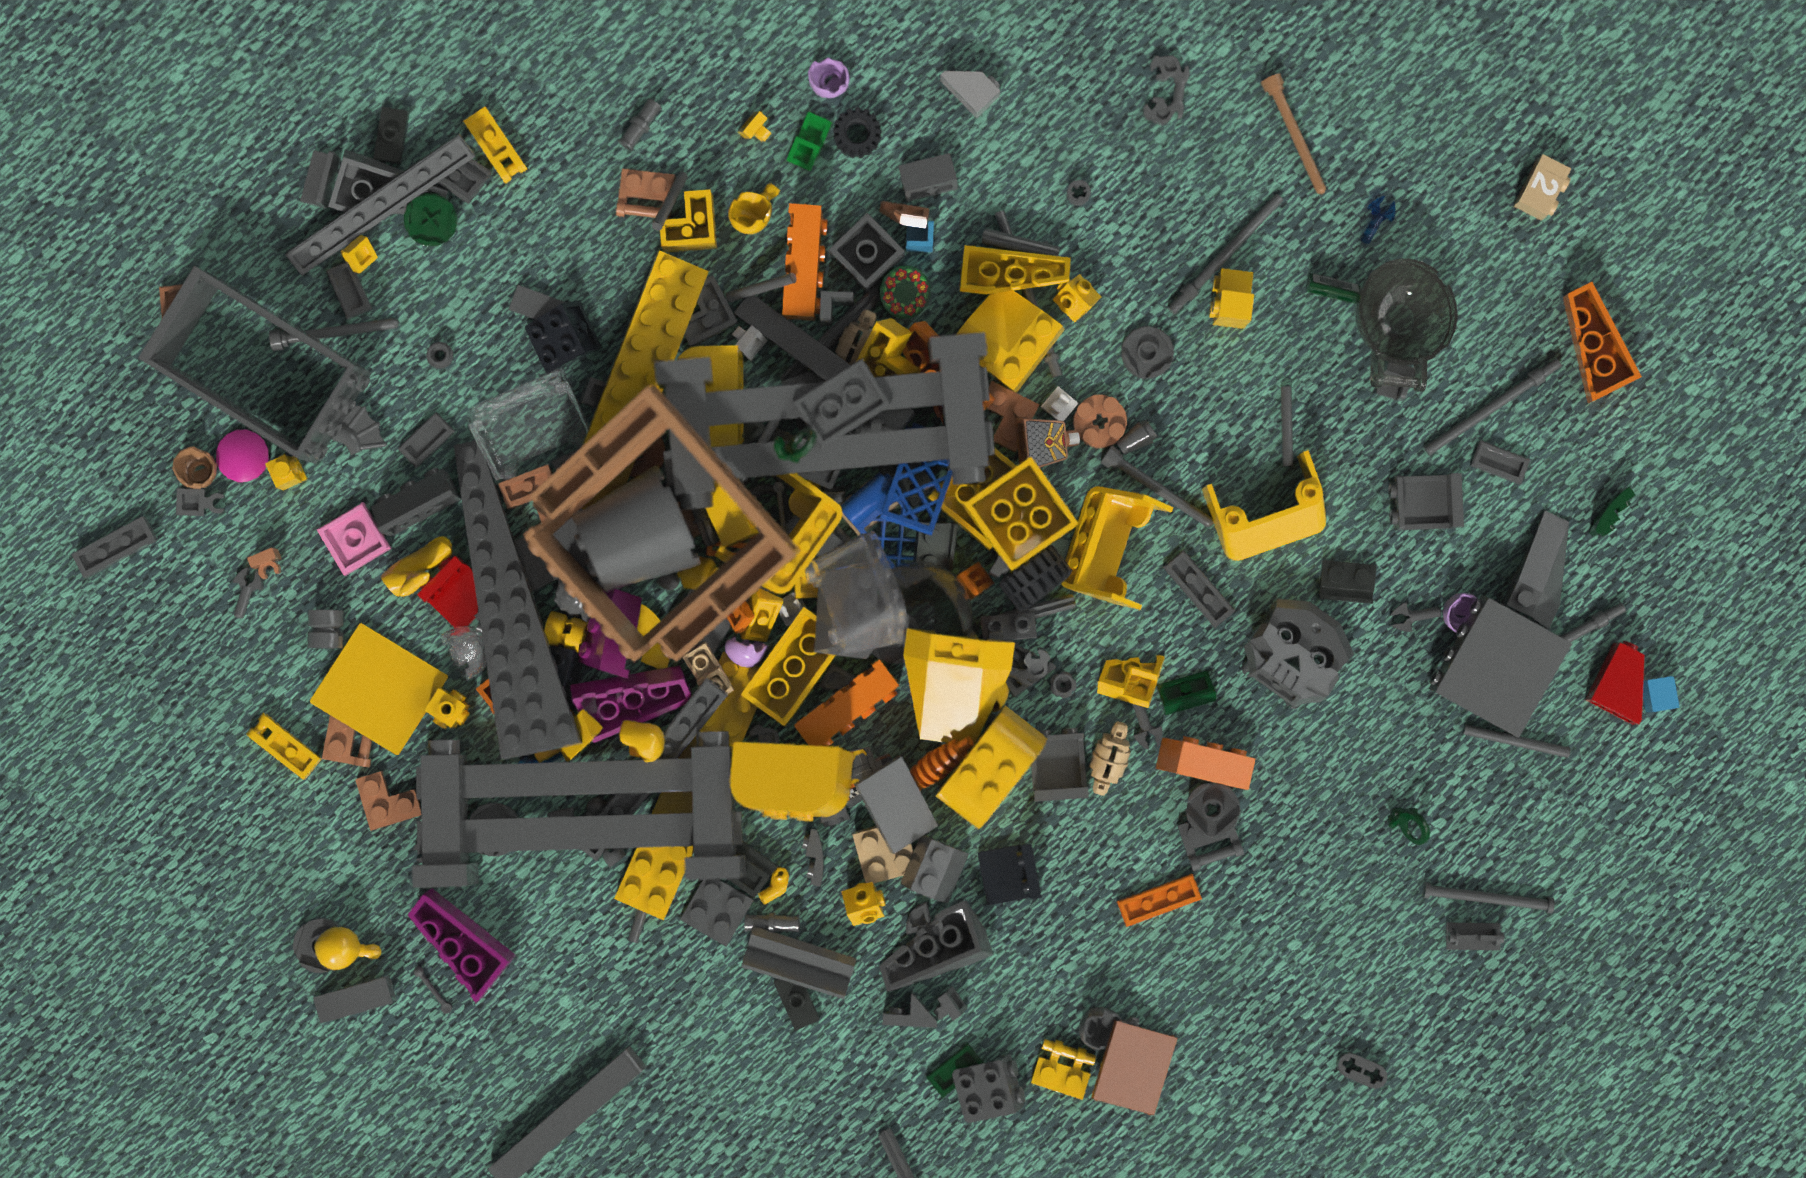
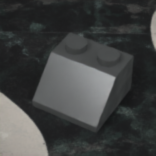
[900,835,969,903]

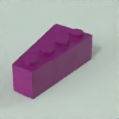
[570,665,692,743]
[408,888,516,1003]

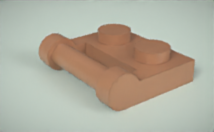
[616,169,675,219]
[322,715,372,767]

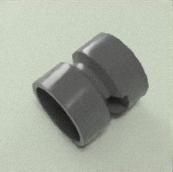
[307,610,344,649]

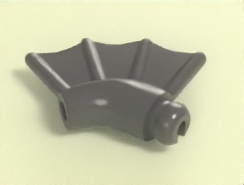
[332,406,387,455]

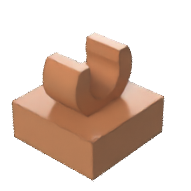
[247,548,282,579]

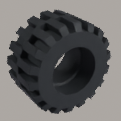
[999,545,1072,611]

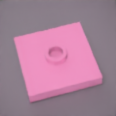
[317,502,392,576]

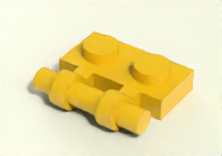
[1031,1039,1096,1100]

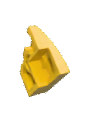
[1097,655,1165,708]

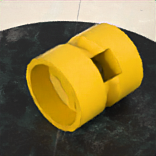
[544,611,589,653]

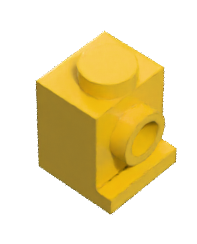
[265,454,307,491]

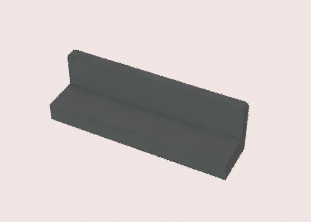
[741,926,857,999]

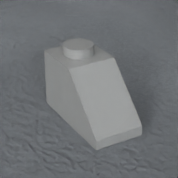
[940,71,1000,118]

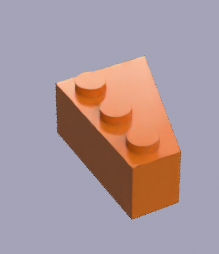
[1155,736,1255,790]

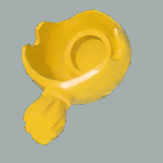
[728,183,780,234]
[314,927,381,970]

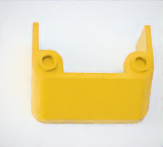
[1202,450,1326,561]
[715,473,842,594]
[1061,486,1173,610]

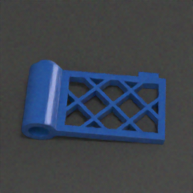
[877,422,952,536]
[840,472,920,586]

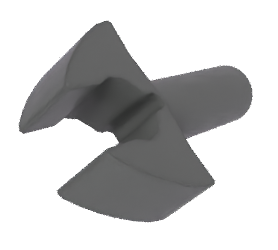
[233,567,263,619]
[1389,603,1441,632]
[1132,704,1162,750]

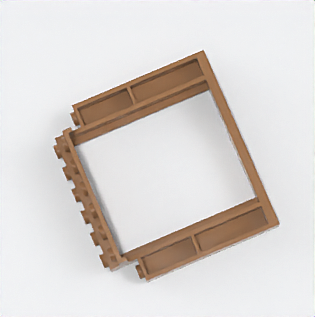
[524,385,801,662]

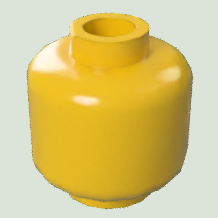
[677,556,719,591]

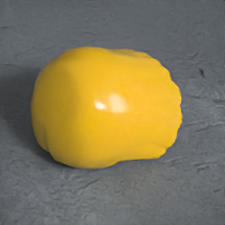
[619,720,665,762]

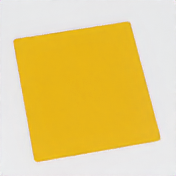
[310,623,448,755]

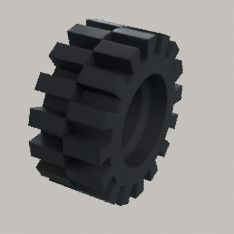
[833,107,881,159]

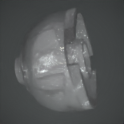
[440,626,487,681]

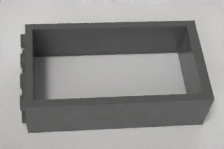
[138,266,371,464]

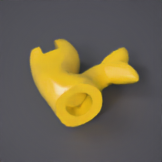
[381,536,452,597]

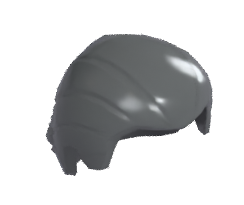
[1079,1007,1139,1050]

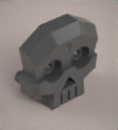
[1242,599,1354,709]

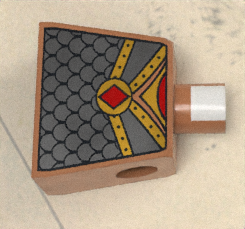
[1015,418,1080,468]

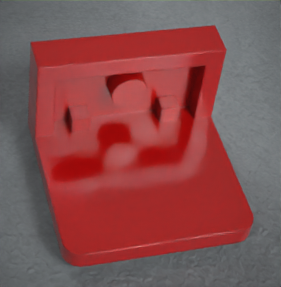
[417,556,479,631]

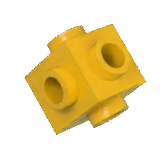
[1052,274,1102,323]
[424,688,470,729]
[842,882,886,926]

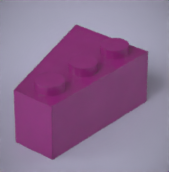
[578,588,642,679]

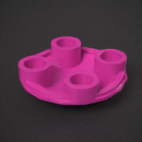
[216,430,270,483]

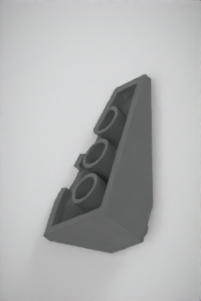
[1501,511,1569,630]

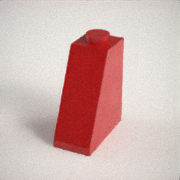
[1585,640,1645,725]

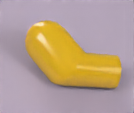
[758,867,789,905]

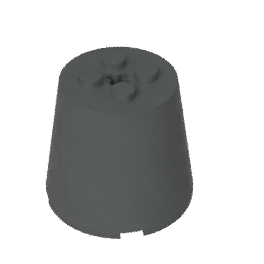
[572,465,701,592]

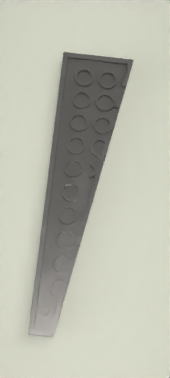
[454,440,582,759]

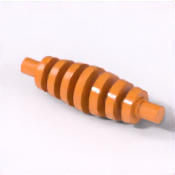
[910,736,974,791]

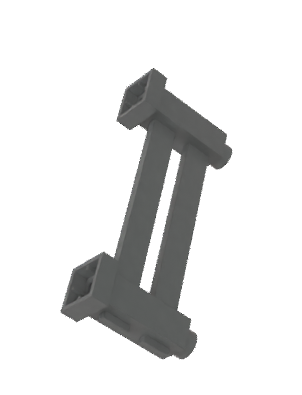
[654,332,995,510]
[412,731,746,888]

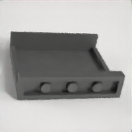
[1428,595,1572,738]

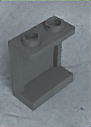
[1388,473,1464,531]
[1031,728,1089,802]

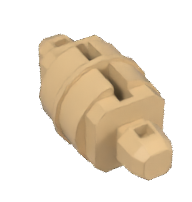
[835,309,876,365]
[1089,721,1131,795]

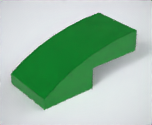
[786,111,834,171]

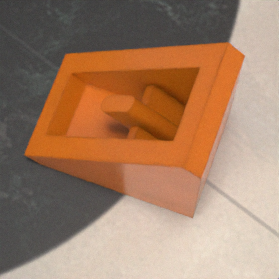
[947,562,994,606]

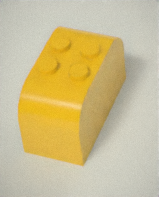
[677,345,744,447]
[936,705,1047,829]
[730,742,853,821]

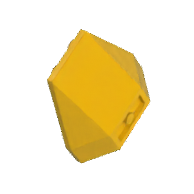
[904,628,1015,746]

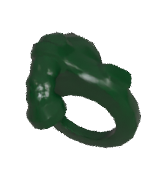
[773,427,817,463]
[1387,807,1430,845]

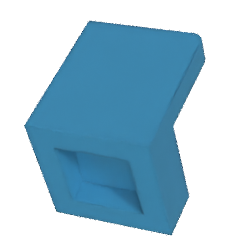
[906,221,934,252]
[1643,676,1680,712]

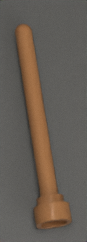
[1261,73,1326,194]

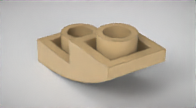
[682,641,734,693]

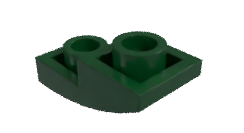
[1589,486,1636,537]

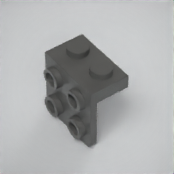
[952,1053,1025,1123]

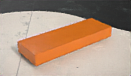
[1117,874,1202,927]

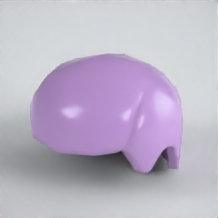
[808,57,850,98]
[1442,593,1477,633]
[725,637,769,668]

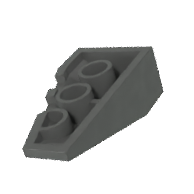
[328,149,448,214]
[879,901,994,992]

